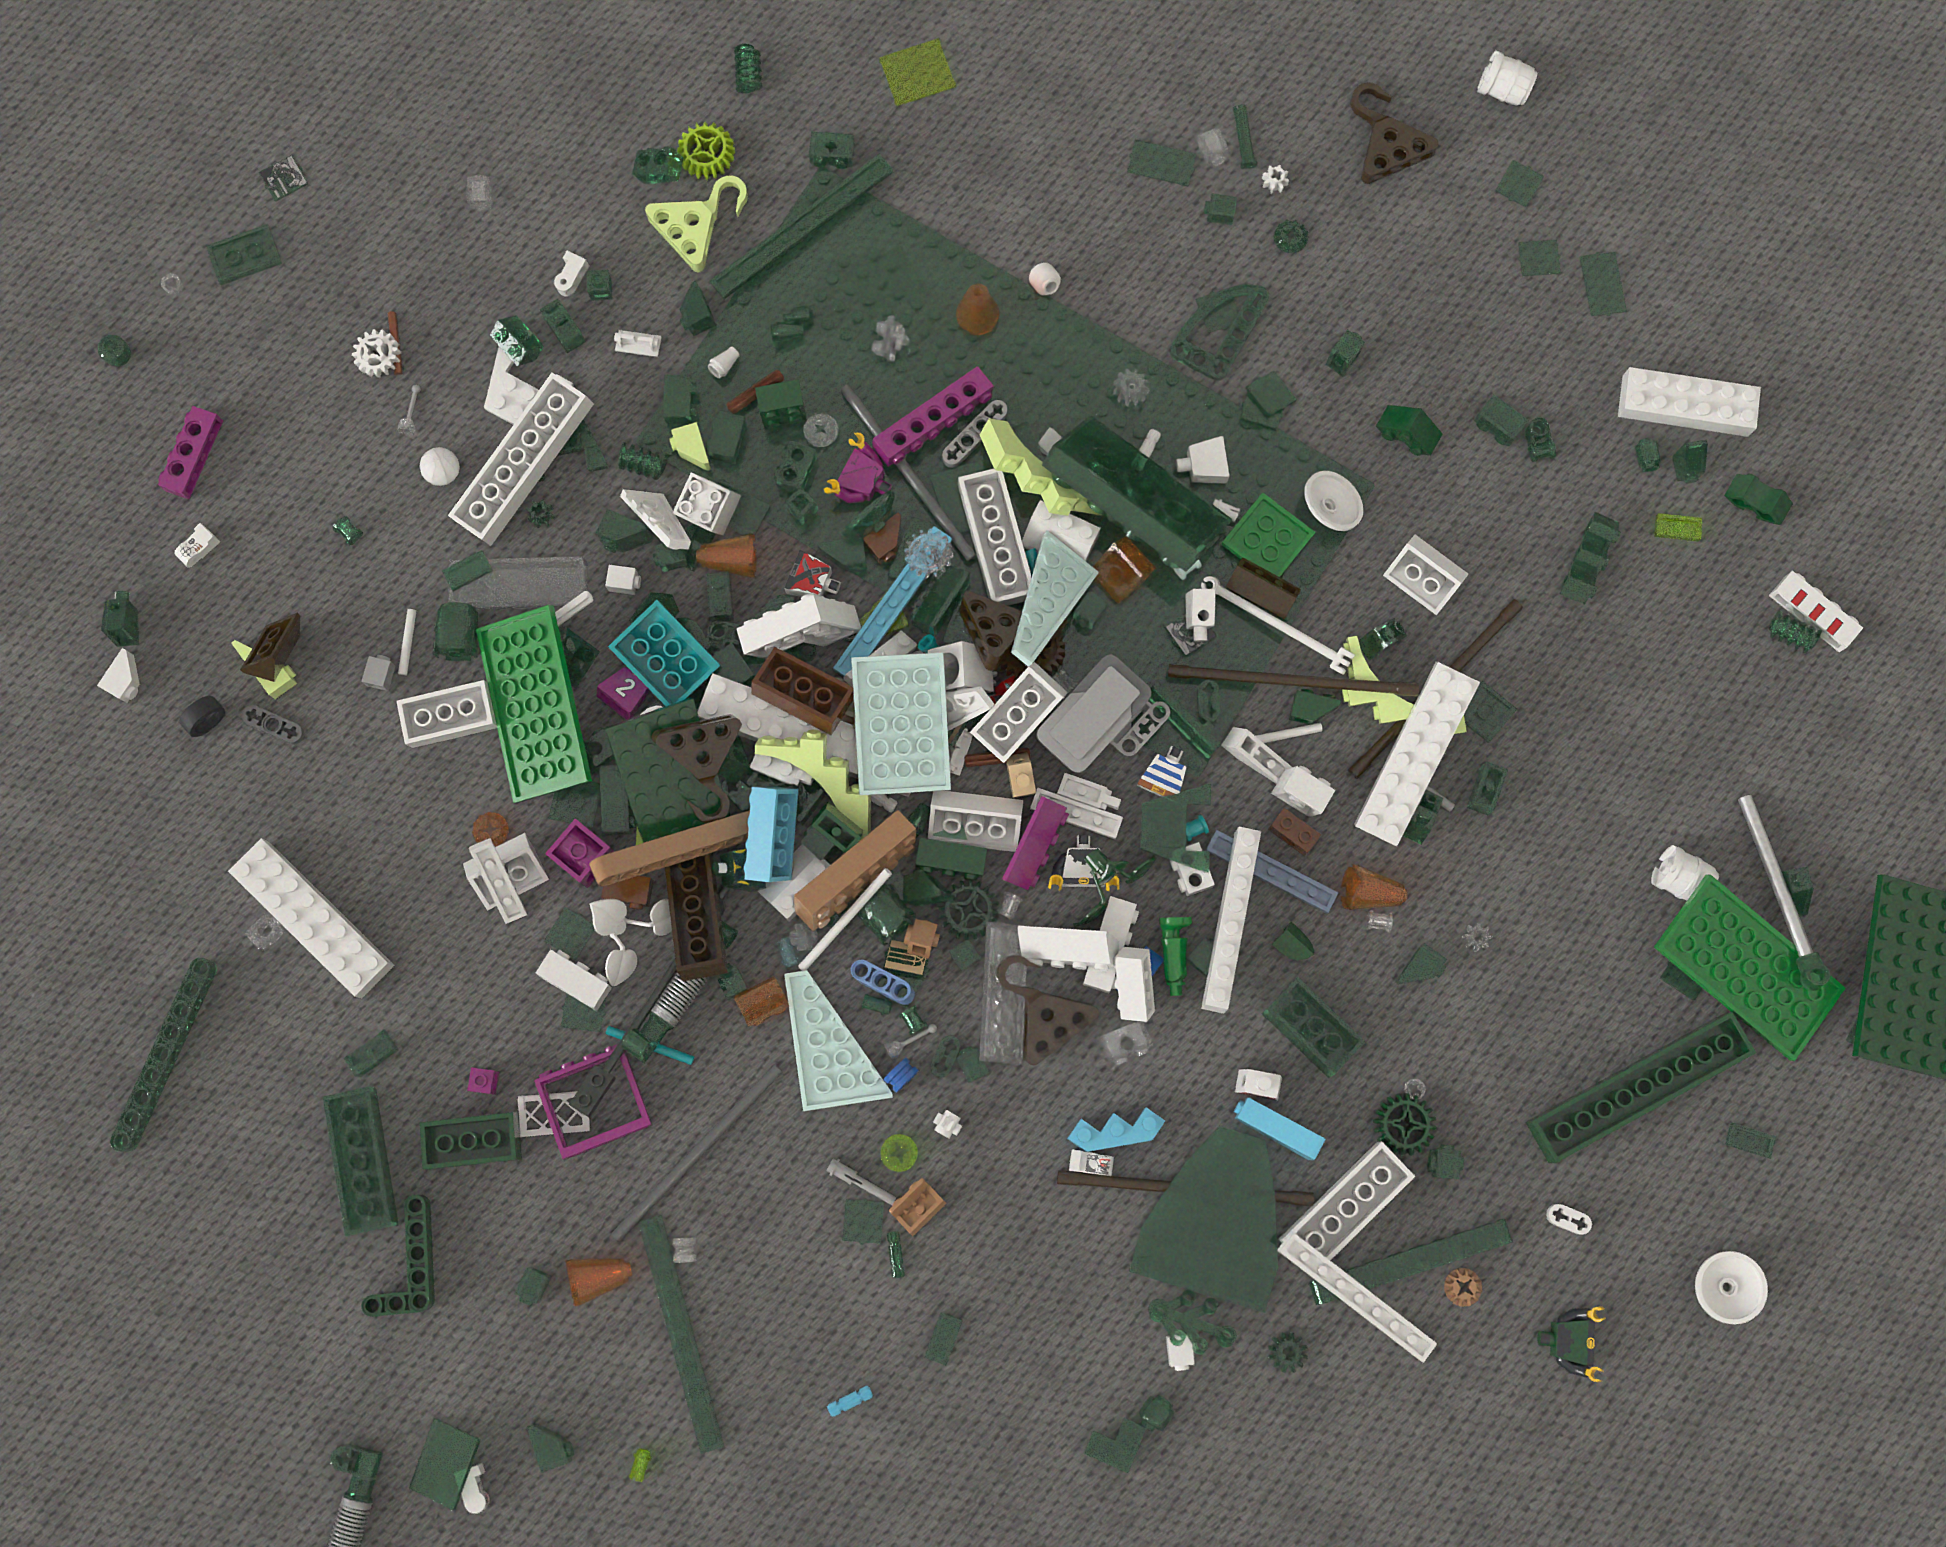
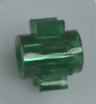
[526,499,555,528]

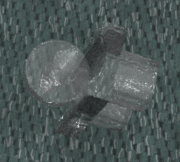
[872,316,910,362]

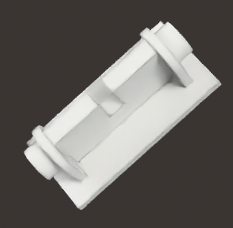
[614,330,661,357]
[948,727,973,776]

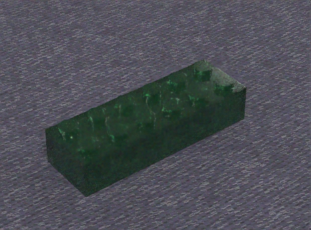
[323,1087,399,1236]

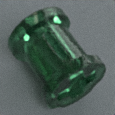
[333,516,363,545]
[899,1005,928,1035]

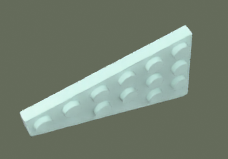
[784,970,893,1111]

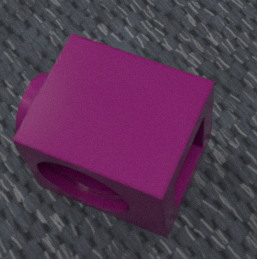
[467,1068,499,1095]

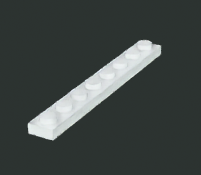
[1278,1231,1437,1363]

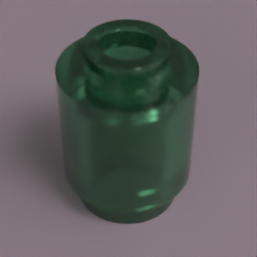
[1635,438,1661,472]

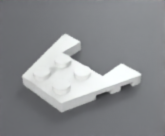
[484,344,574,425]

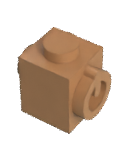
[904,919,940,959]

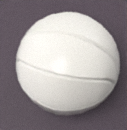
[420,447,460,486]

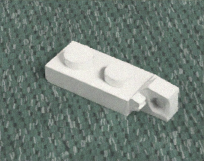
[750,754,814,786]
[1057,773,1121,811]

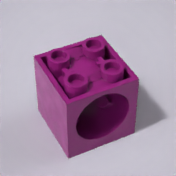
[545,819,615,888]

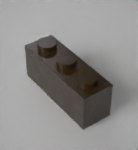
[1226,557,1301,619]

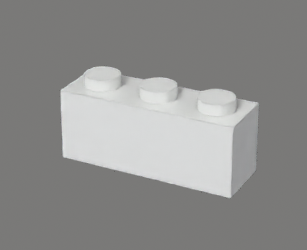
[1113,947,1155,1022]
[536,950,611,1011]

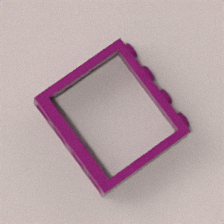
[534,1044,653,1160]

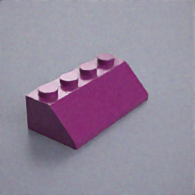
[1002,796,1069,890]

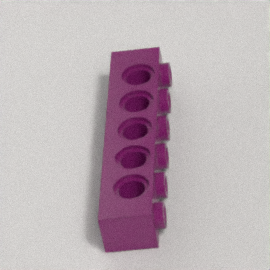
[872,366,994,467]

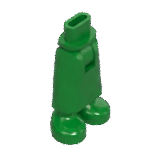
[1159,917,1192,996]

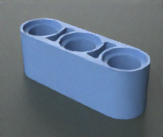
[851,960,915,1005]

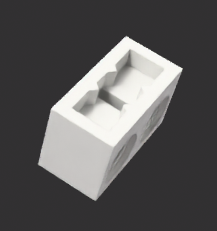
[1170,842,1215,896]

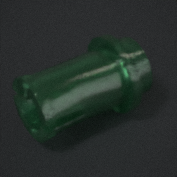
[862,994,892,1016]

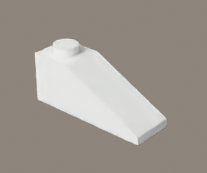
[1221,727,1293,784]

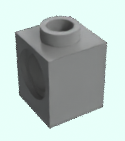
[361,655,396,691]

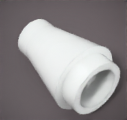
[708,347,740,378]

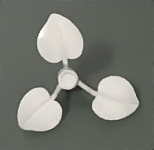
[590,899,672,986]

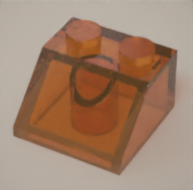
[1093,536,1156,604]

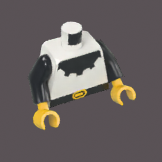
[1048,835,1120,891]

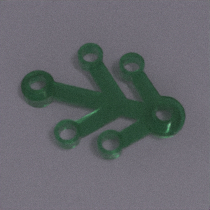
[1148,1289,1237,1355]

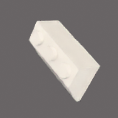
[1022,500,1100,561]
[1383,534,1468,615]
[463,833,549,911]
[757,842,830,922]

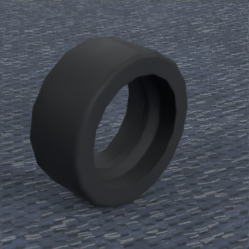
[179,696,225,737]

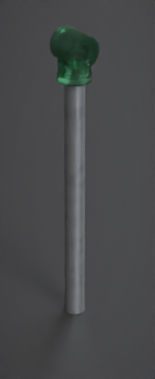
[1738,795,1830,991]

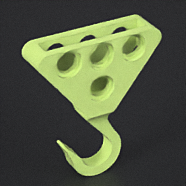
[645,176,748,272]

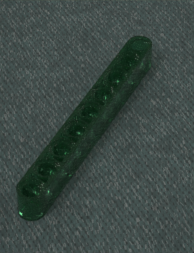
[110,957,217,1152]
[1308,1219,1513,1305]

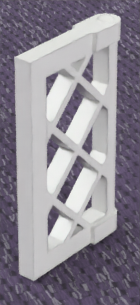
[518,1091,590,1137]

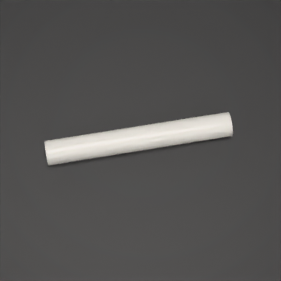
[398,609,416,676]
[1256,723,1322,743]

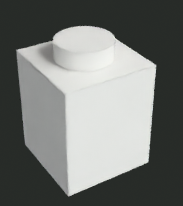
[605,565,641,595]
[1166,1334,1195,1370]

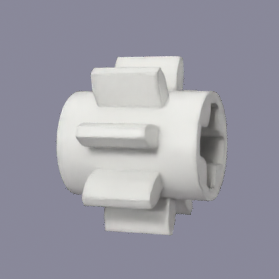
[1262,165,1289,193]
[933,1110,962,1139]

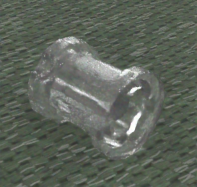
[996,892,1023,921]
[1367,910,1393,933]

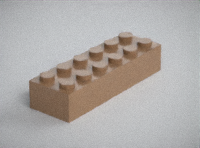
[794,810,916,932]

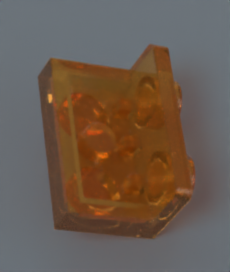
[734,976,789,1027]

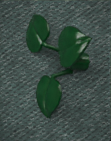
[1073,848,1156,927]

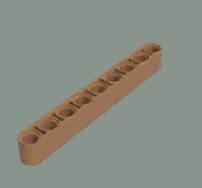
[589,810,750,886]

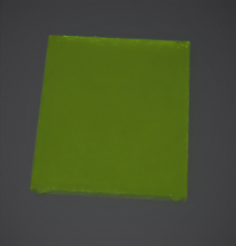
[879,38,956,106]

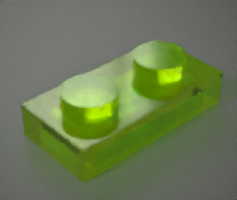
[1654,513,1702,541]

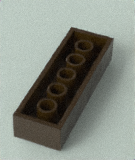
[665,852,728,982]

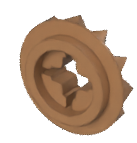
[1444,1268,1483,1306]

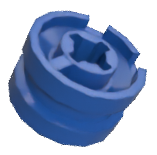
[883,1058,919,1093]

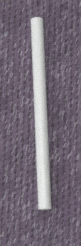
[798,868,892,971]

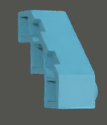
[1067,1108,1165,1152]

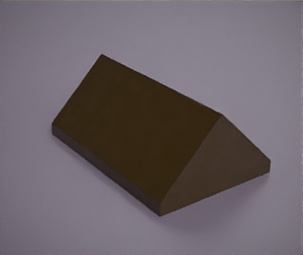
[240,612,300,682]

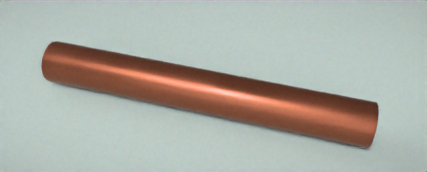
[387,312,403,375]

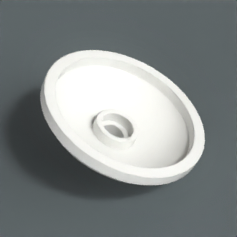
[1305,471,1363,531]
[1695,1251,1768,1324]

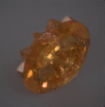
[472,812,509,847]

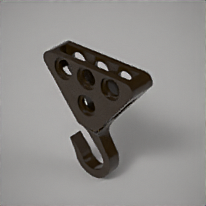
[1350,82,1439,184]
[959,591,1067,671]
[652,714,742,823]
[997,955,1099,1065]

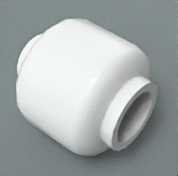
[1029,263,1061,295]

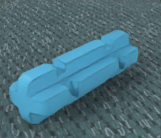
[827,1386,873,1417]

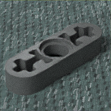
[242,705,305,744]

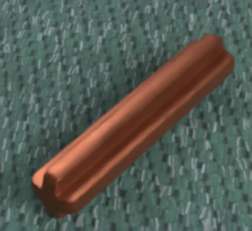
[726,369,784,414]
[964,748,1031,767]

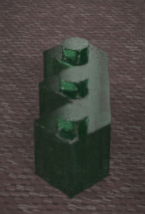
[1560,512,1621,605]

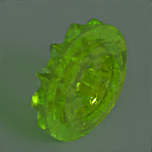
[881,1134,918,1172]

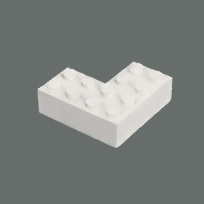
[737,594,861,658]

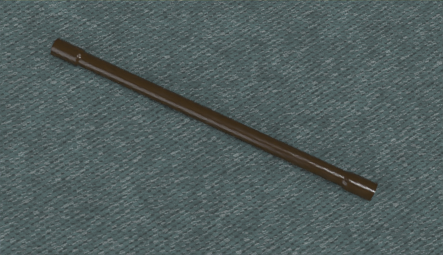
[1348,599,1523,779]
[1168,664,1419,697]
[1057,1170,1314,1206]

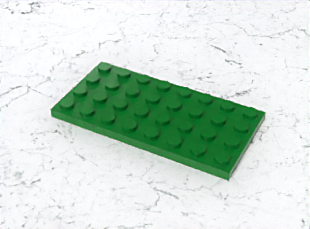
[476,605,592,803]
[1654,874,1846,1061]

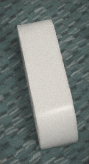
[1546,1204,1592,1235]

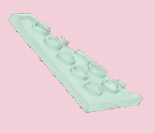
[1011,530,1099,667]

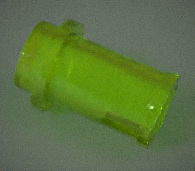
[629,1448,652,1482]

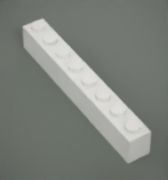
[1201,827,1261,1014]

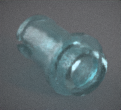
[777,937,799,968]

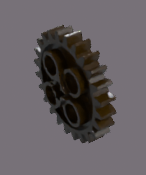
[1000,635,1066,680]

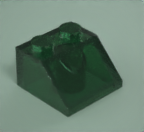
[596,509,654,553]

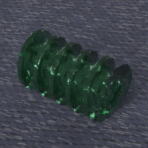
[734,43,763,94]
[618,442,668,480]
[1769,611,1822,654]

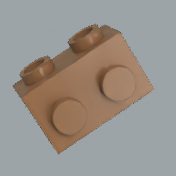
[889,1178,947,1236]

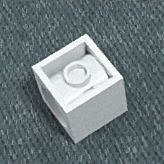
[673,473,741,535]
[928,641,994,693]

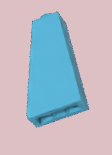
[1234,1098,1326,1160]

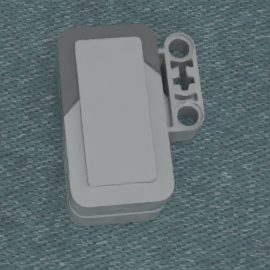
[1036,653,1170,772]

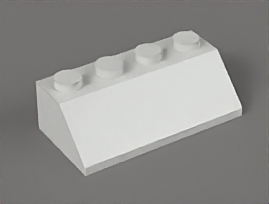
[928,790,1023,852]
[1018,926,1119,971]

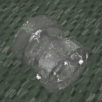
[673,1238,696,1263]

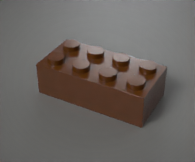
[751,647,853,735]

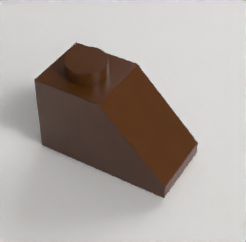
[863,512,902,565]

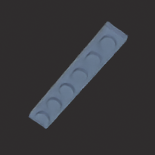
[1206,830,1338,914]

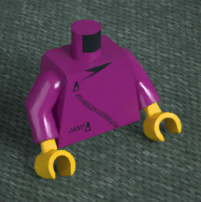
[824,433,892,503]

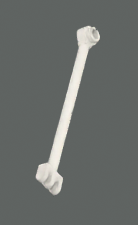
[1201,576,1355,675]

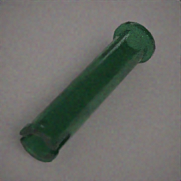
[1233,104,1258,169]

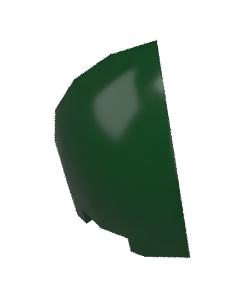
[1272,922,1314,960]

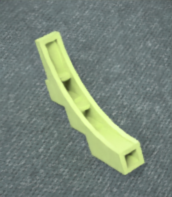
[980,418,1112,516]
[1342,636,1467,734]
[755,730,871,842]

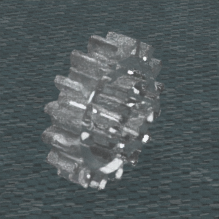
[904,529,953,578]

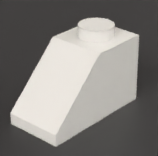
[97,648,140,703]

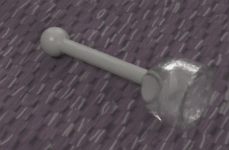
[396,385,421,436]
[884,1024,937,1060]

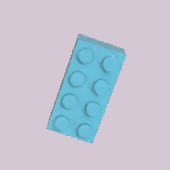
[744,787,798,882]

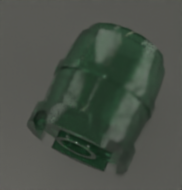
[432,602,479,661]
[853,883,917,946]

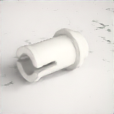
[1210,499,1240,522]

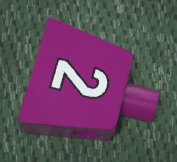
[596,667,649,720]

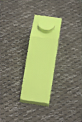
[232,640,297,699]

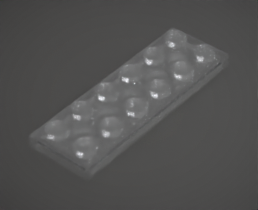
[979,922,1027,1064]

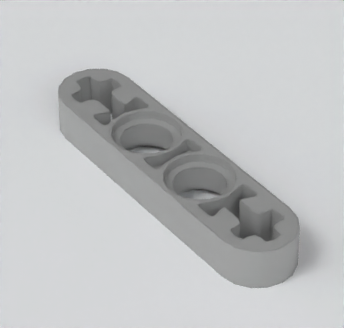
[942,400,1008,468]

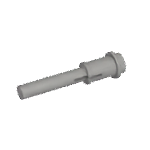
[826,1158,896,1205]

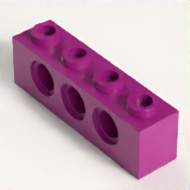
[158,406,223,499]

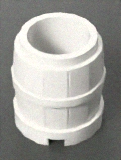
[1477,50,1537,106]
[1651,845,1719,901]

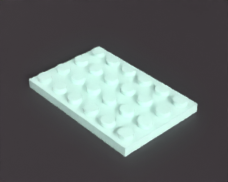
[851,653,951,795]

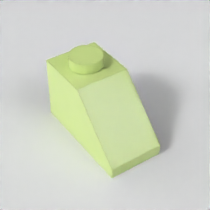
[669,422,711,471]

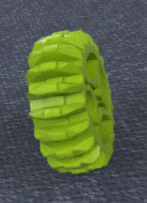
[677,122,735,180]

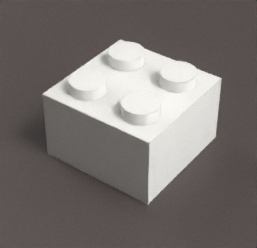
[1271,766,1335,817]

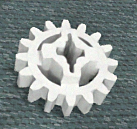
[352,329,401,378]

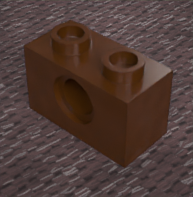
[1268,808,1321,856]

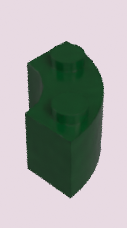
[1724,474,1793,525]

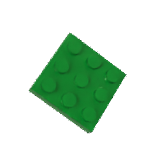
[1221,493,1315,577]

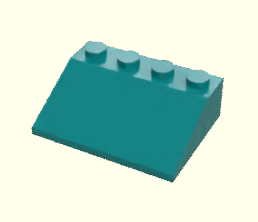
[608,600,720,706]

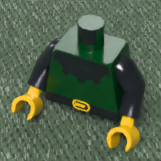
[1537,1306,1606,1382]

